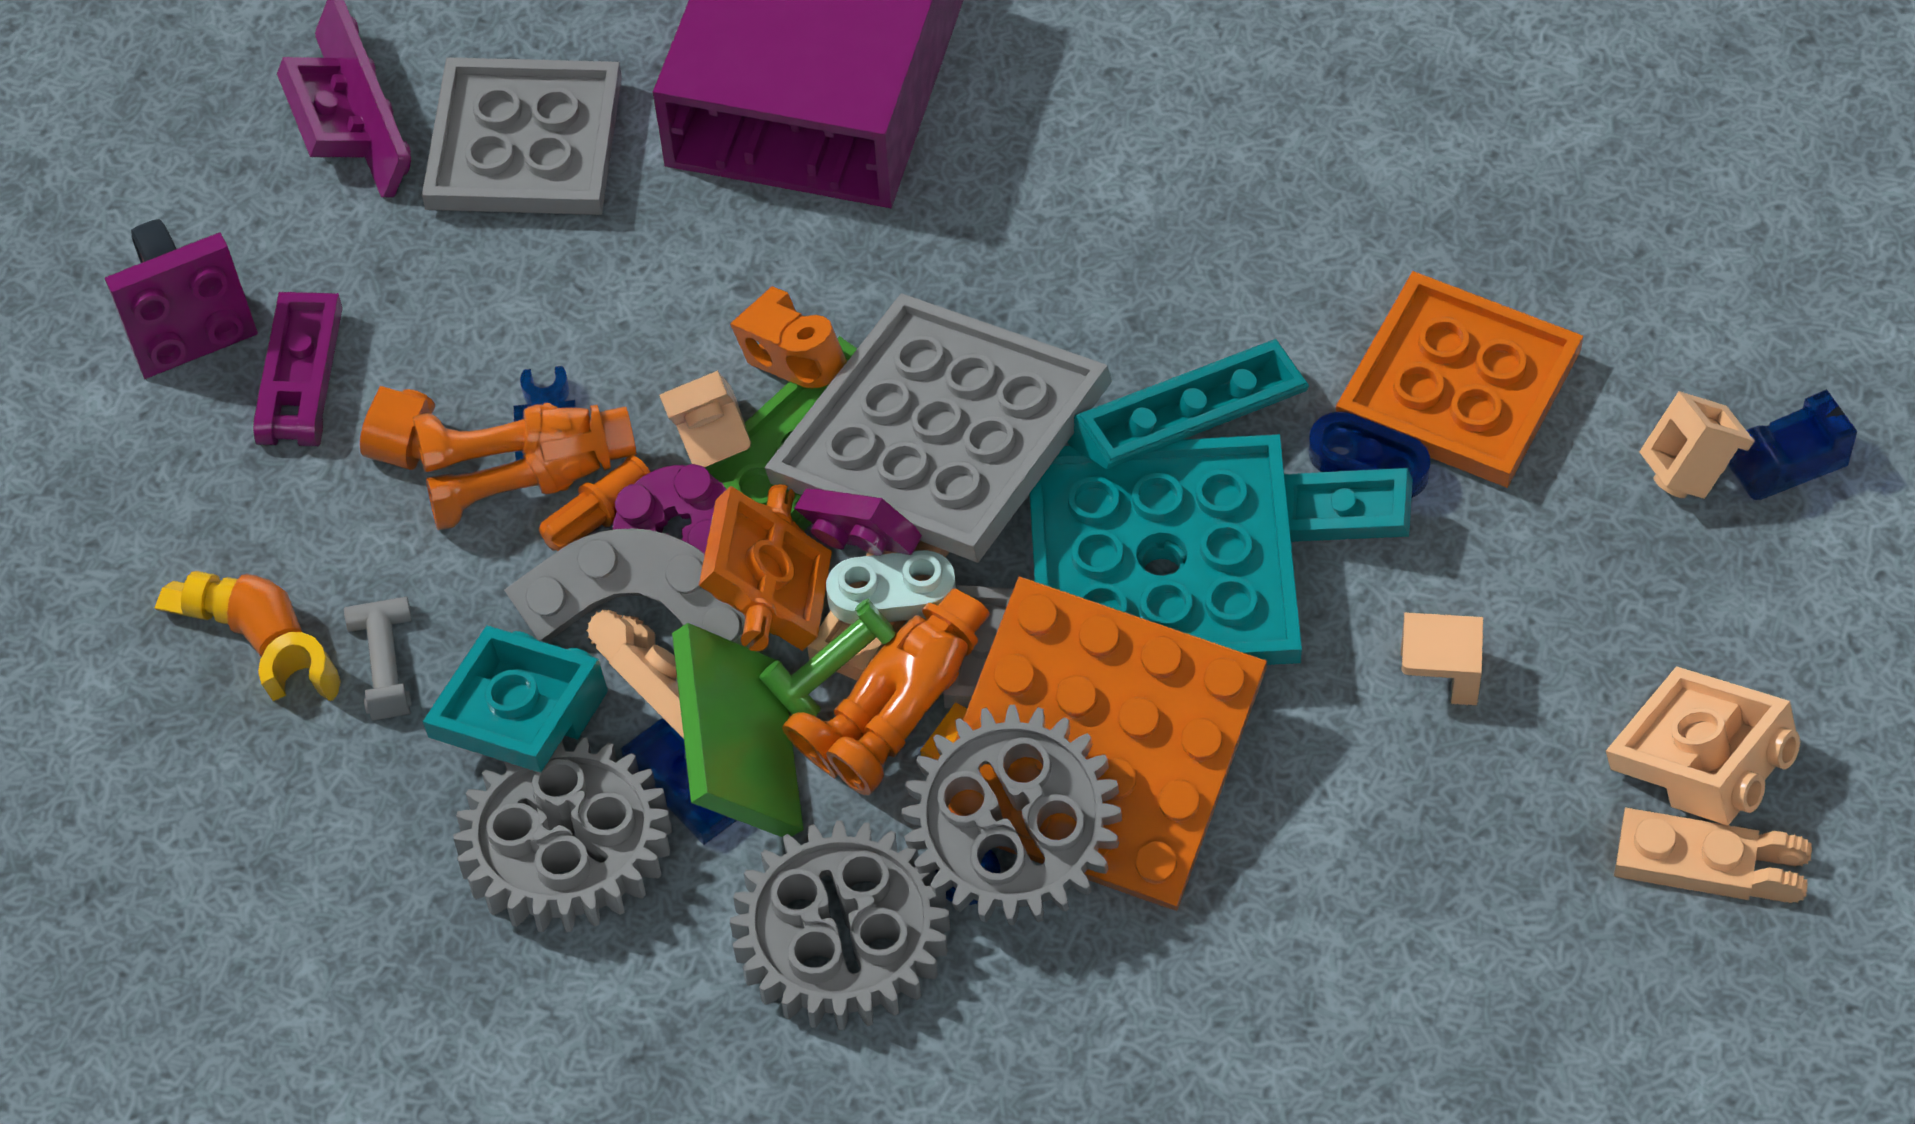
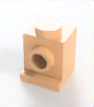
[1639,391,1754,499]

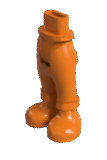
[782,588,990,795]

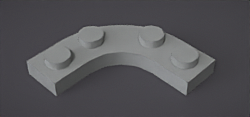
[504,528,771,648]

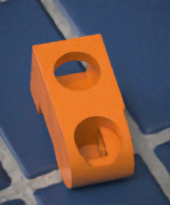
[730,286,847,389]

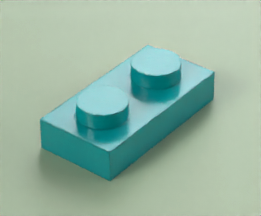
[1284,468,1413,542]

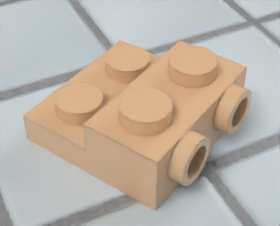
[1606,666,1800,826]

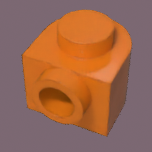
[360,386,435,470]

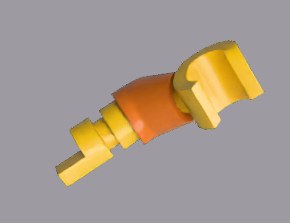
[154,571,341,701]

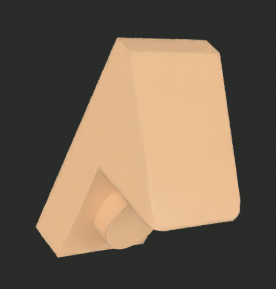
[659,370,751,468]

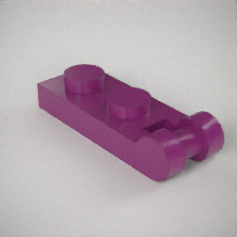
[253,292,343,446]

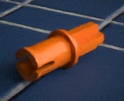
[539,455,651,551]

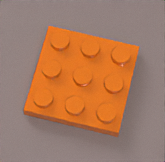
[1335,271,1583,488]

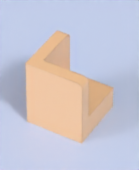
[1401,612,1483,705]

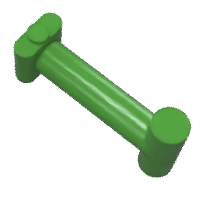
[759,598,896,716]

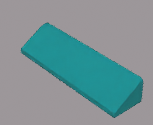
[1067,339,1309,469]

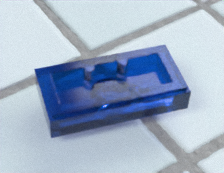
[621,718,737,845]

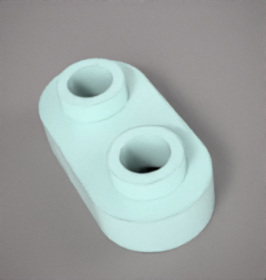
[826,550,956,625]

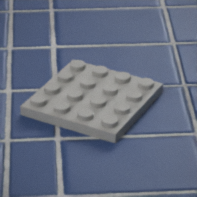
[765,293,1112,563]

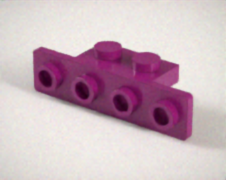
[277,0,411,197]

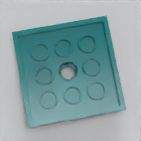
[1029,434,1302,665]

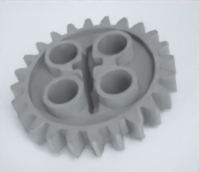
[902,705,1122,925]
[454,737,672,932]
[730,821,950,1030]

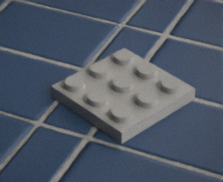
[422,57,622,215]

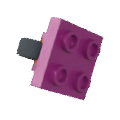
[104,219,258,379]

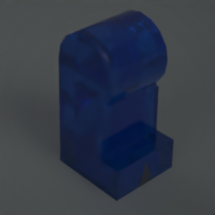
[1728,389,1857,500]

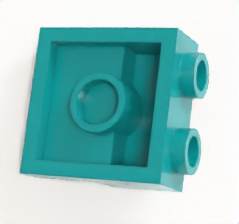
[422,625,608,773]

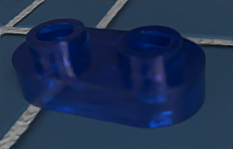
[1308,412,1430,498]

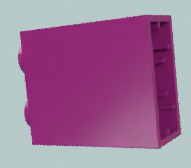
[653,0,963,209]

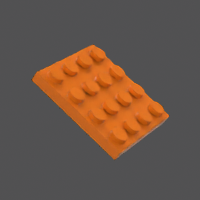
[949,576,1267,911]

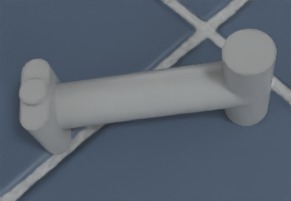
[344,596,412,721]

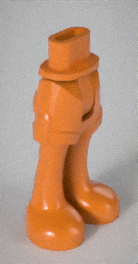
[413,402,636,530]

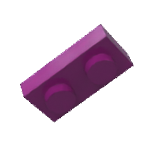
[794,489,922,556]

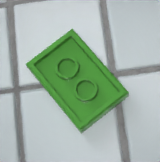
[672,623,804,838]

